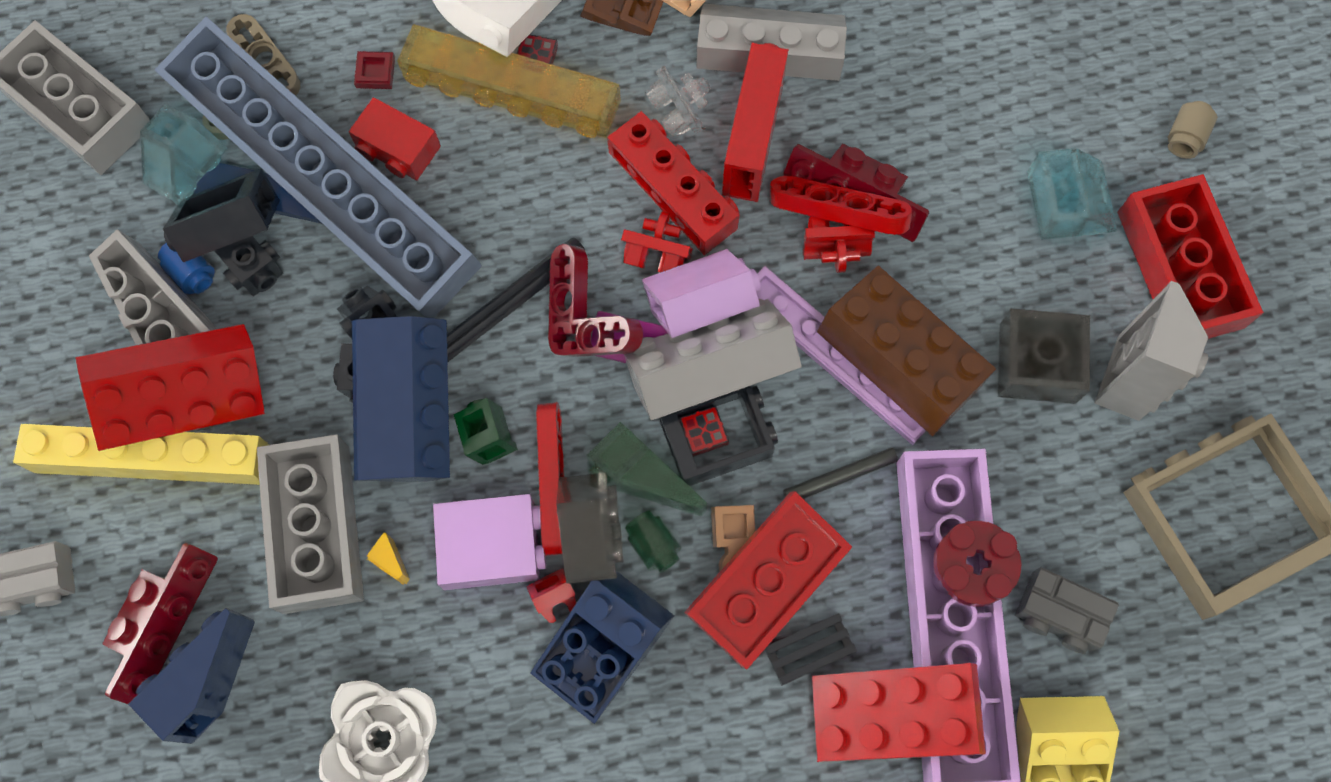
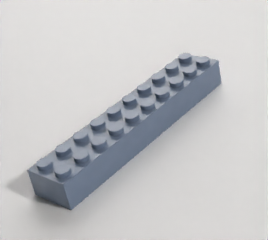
[154,17,482,318]

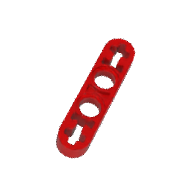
[770,176,912,235]
[536,402,567,556]

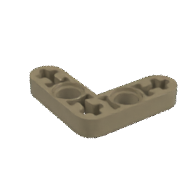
[203,14,301,140]

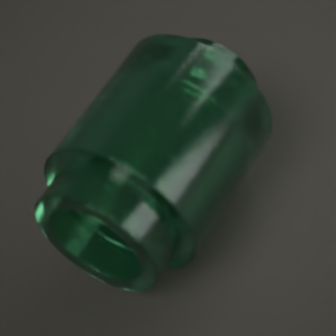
[625,510,682,573]

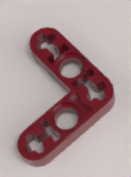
[548,244,643,357]

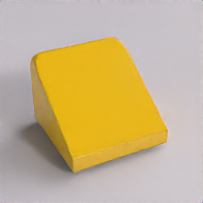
[367,532,410,585]

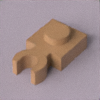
[711,505,755,571]

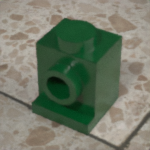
[453,398,518,465]

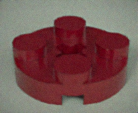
[933,521,1022,607]

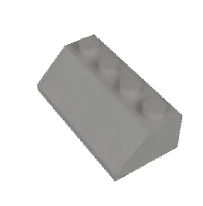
[696,3,847,81]
[1094,281,1208,421]

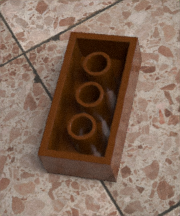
[817,265,996,436]

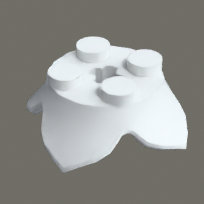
[319,680,437,782]

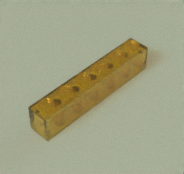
[397,24,621,138]

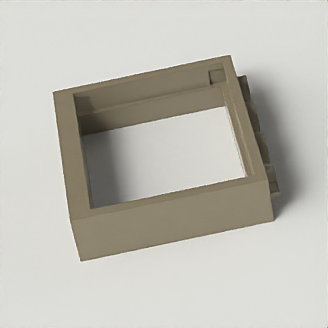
[1123,414,1331,620]

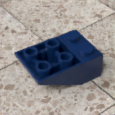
[530,567,675,724]
[128,608,255,744]

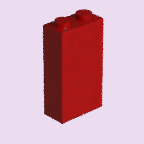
[722,43,789,202]

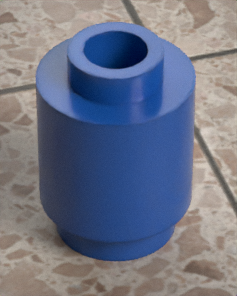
[158,243,215,294]

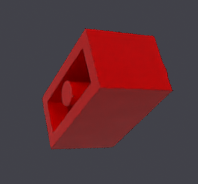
[348,97,441,181]

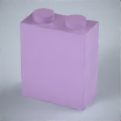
[642,249,761,338]
[433,494,547,590]

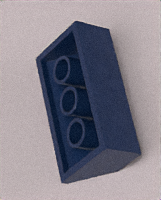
[352,316,450,482]

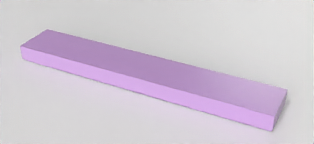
[757,266,926,445]

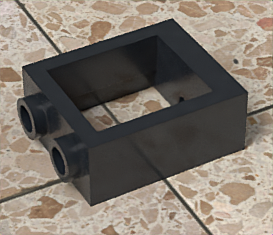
[163,168,280,262]
[658,386,778,488]

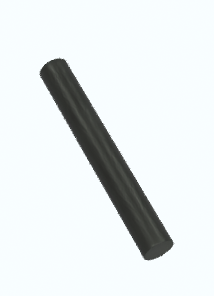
[783,447,898,499]

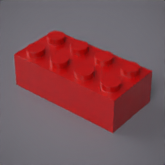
[1117,174,1264,339]
[75,324,265,451]

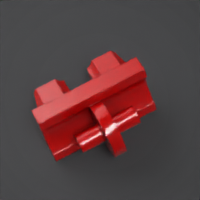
[621,211,693,273]
[803,216,875,273]

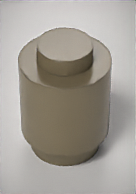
[1168,101,1218,159]

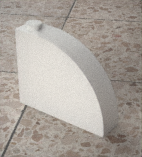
[432,0,562,57]

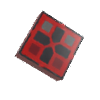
[679,406,729,457]

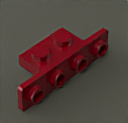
[783,143,929,242]
[102,543,218,704]

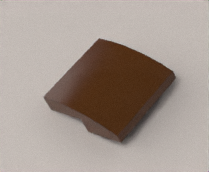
[580,0,664,36]

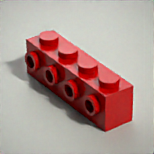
[607,111,740,256]

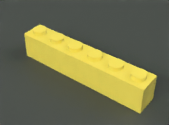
[13,424,269,485]

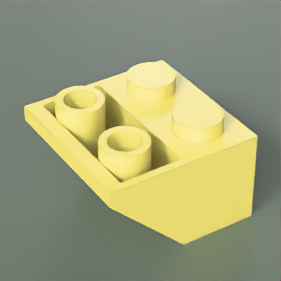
[1016,696,1120,782]

